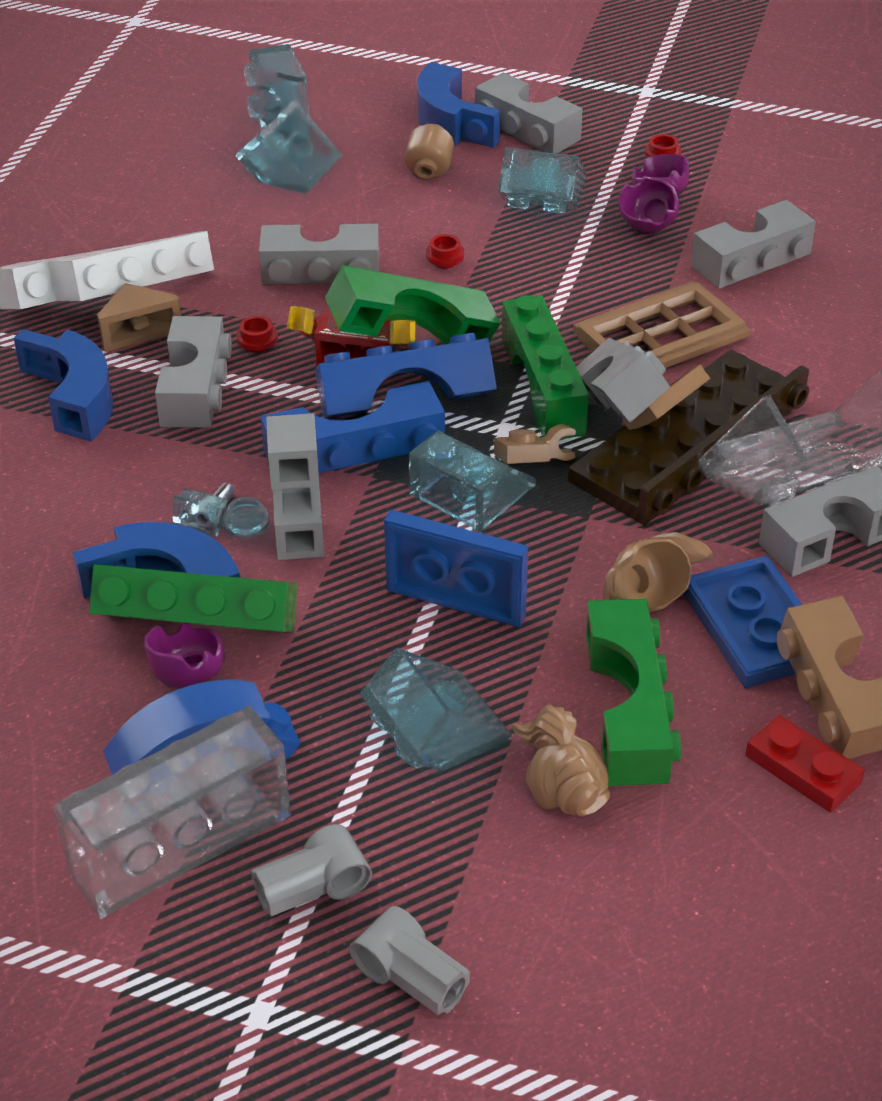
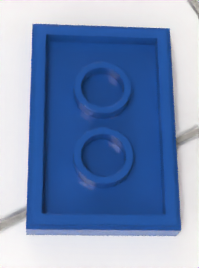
[384,510,529,627]
[683,555,803,688]

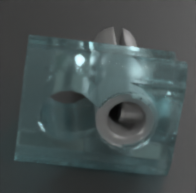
[173,482,235,537]

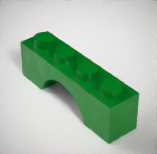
[325,265,501,345]
[502,295,589,439]
[89,564,298,632]
[585,599,681,786]

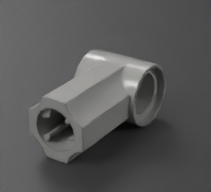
[251,824,372,917]
[349,906,470,1015]

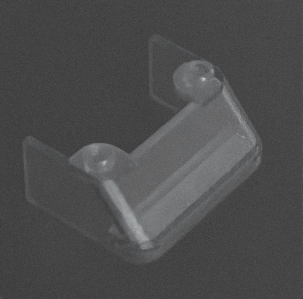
[698,369,882,508]

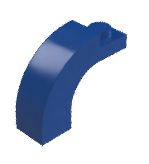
[417,62,500,148]
[13,329,113,442]
[72,522,241,599]
[103,680,301,798]

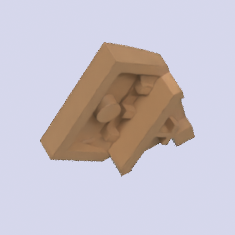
[622,364,710,430]

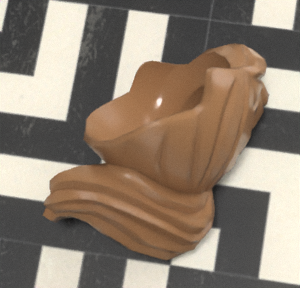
[603,532,713,612]
[511,704,610,816]

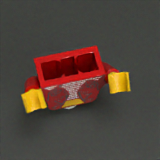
[287,306,416,377]

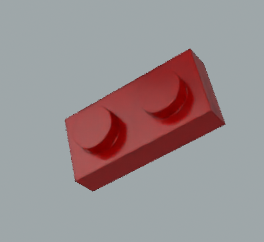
[745,714,865,813]

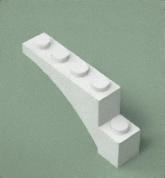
[0,231,214,309]

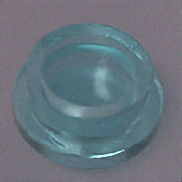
[223,497,270,538]

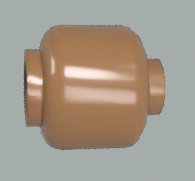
[404,124,454,179]

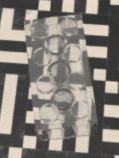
[53,705,291,919]

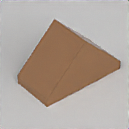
[97,283,181,352]

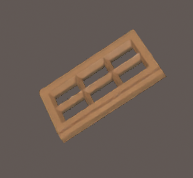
[573,281,751,368]

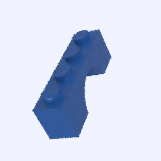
[315,333,497,419]
[260,381,445,473]

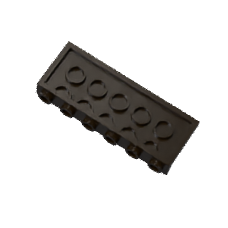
[568,349,809,526]

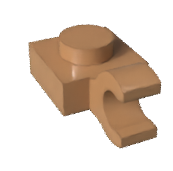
[494,424,576,464]

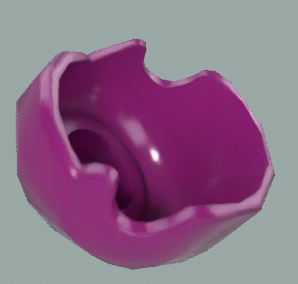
[632,154,689,196]
[617,176,680,234]
[143,622,225,688]

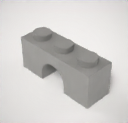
[475,72,583,156]
[691,200,816,288]
[259,224,380,284]
[155,316,232,428]
[576,338,671,423]
[266,413,324,560]
[759,465,882,577]

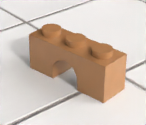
[777,595,882,759]

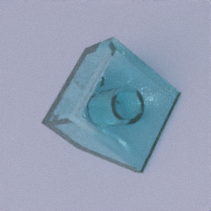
[244,44,311,142]
[235,100,342,194]
[498,147,587,213]
[409,430,536,532]
[360,648,512,771]

